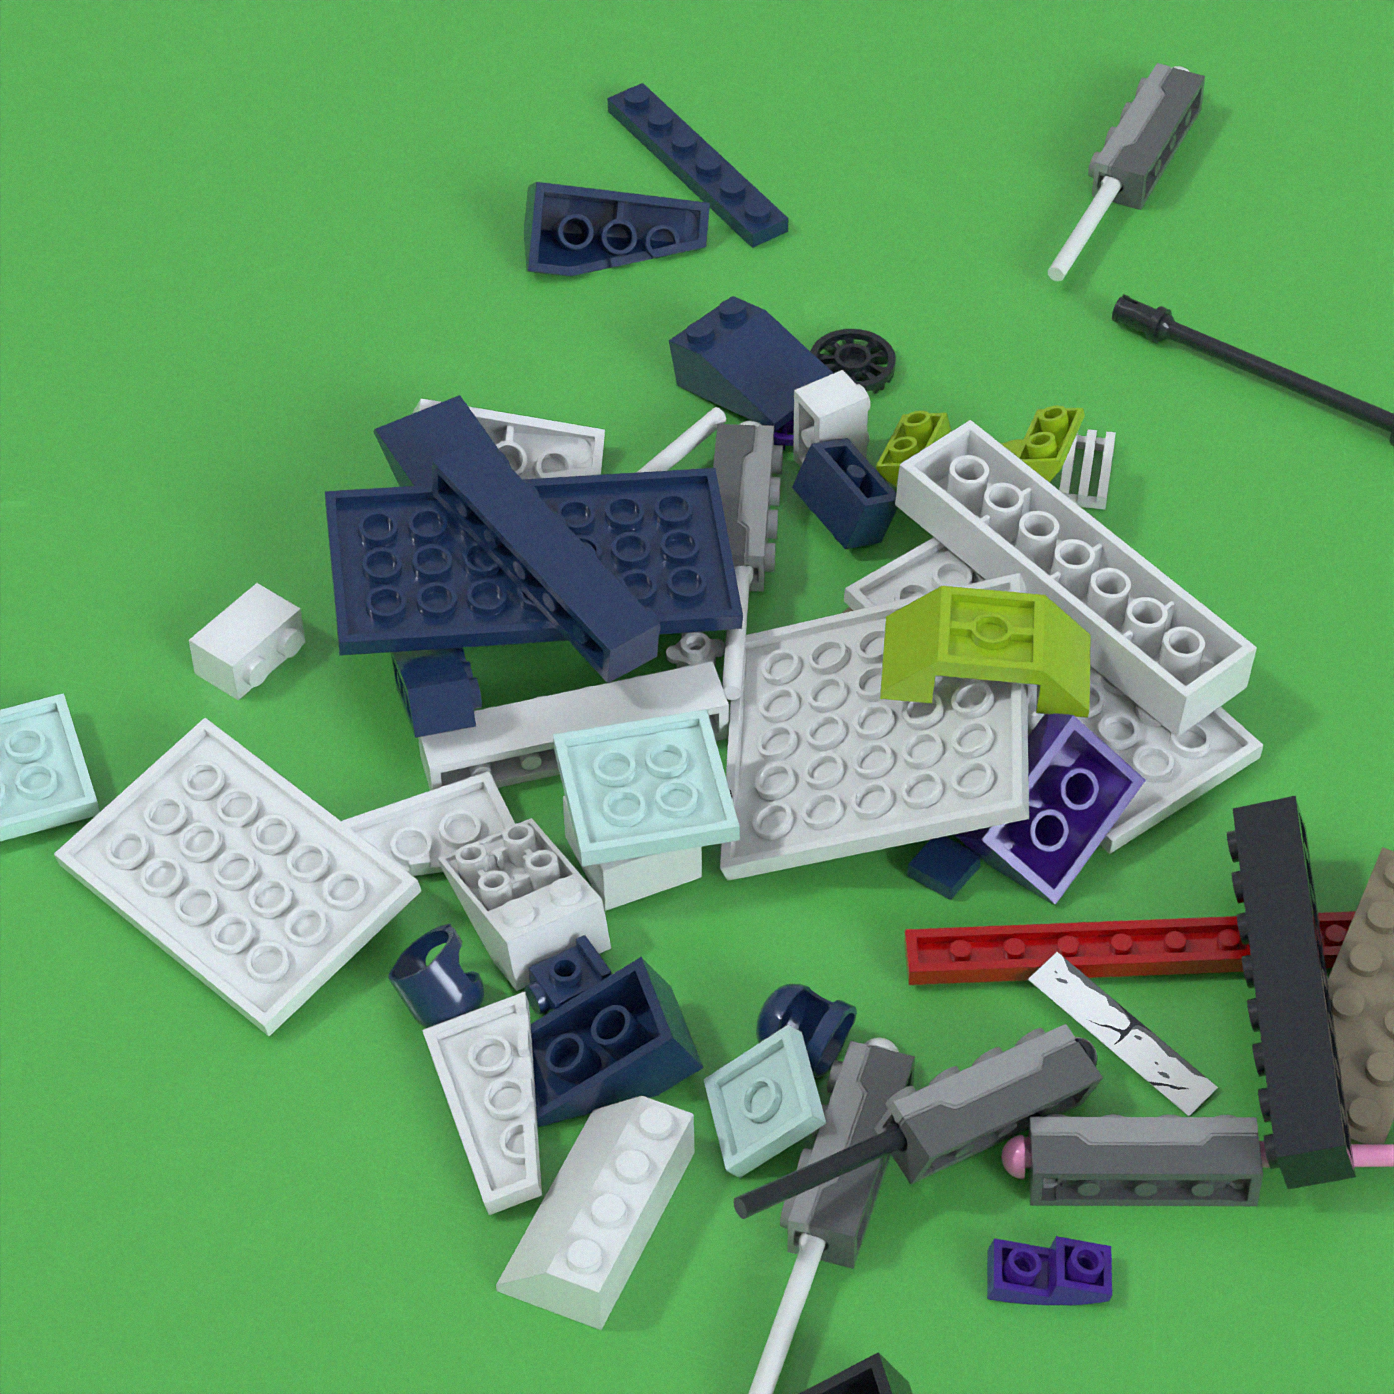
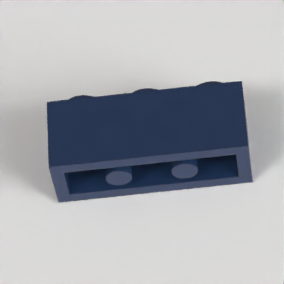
[391,648,482,738]

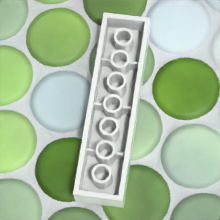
[895,420,1257,737]

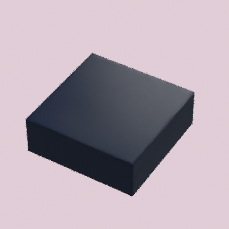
[907,836,981,900]

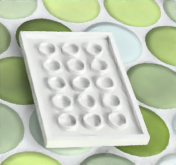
[54,718,421,1036]

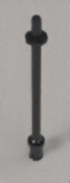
[1112,294,1394,446]

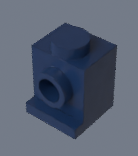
[525,935,612,1015]

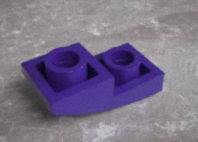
[987,1236,1113,1305]

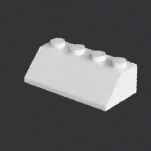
[496,1096,695,1330]

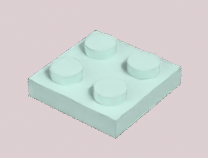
[704,1025,826,1178]

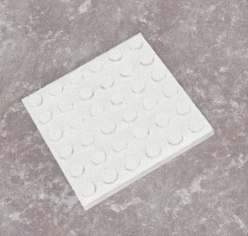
[720,573,1029,881]

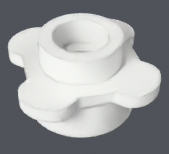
[666,632,725,668]

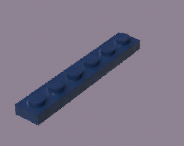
[607,83,788,248]

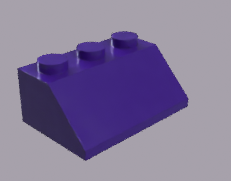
[955,713,1146,905]

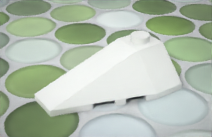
[412,398,605,479]

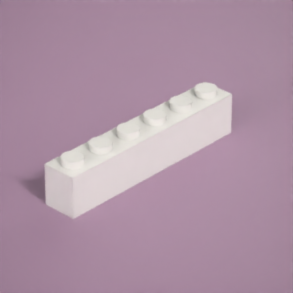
[418,661,729,791]

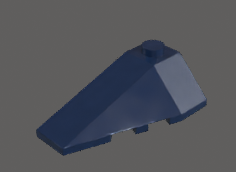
[524,182,710,277]

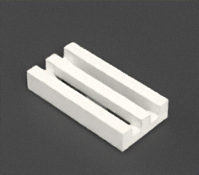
[1059,429,1116,510]

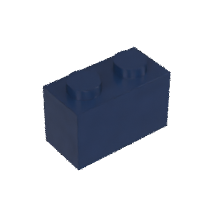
[792,438,898,550]

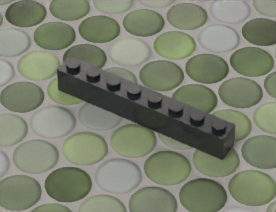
[1227,796,1356,1189]

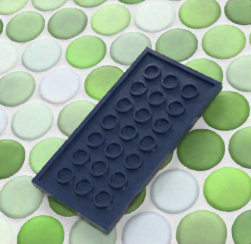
[325,468,743,656]

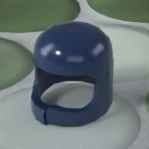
[389,924,484,1028]
[756,984,857,1079]

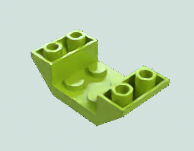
[876,405,1085,487]
[880,586,1091,718]

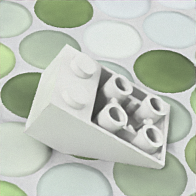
[438,818,611,991]

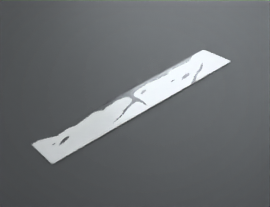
[1028,952,1218,1116]

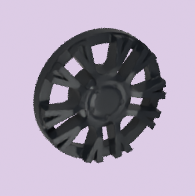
[810,329,896,394]

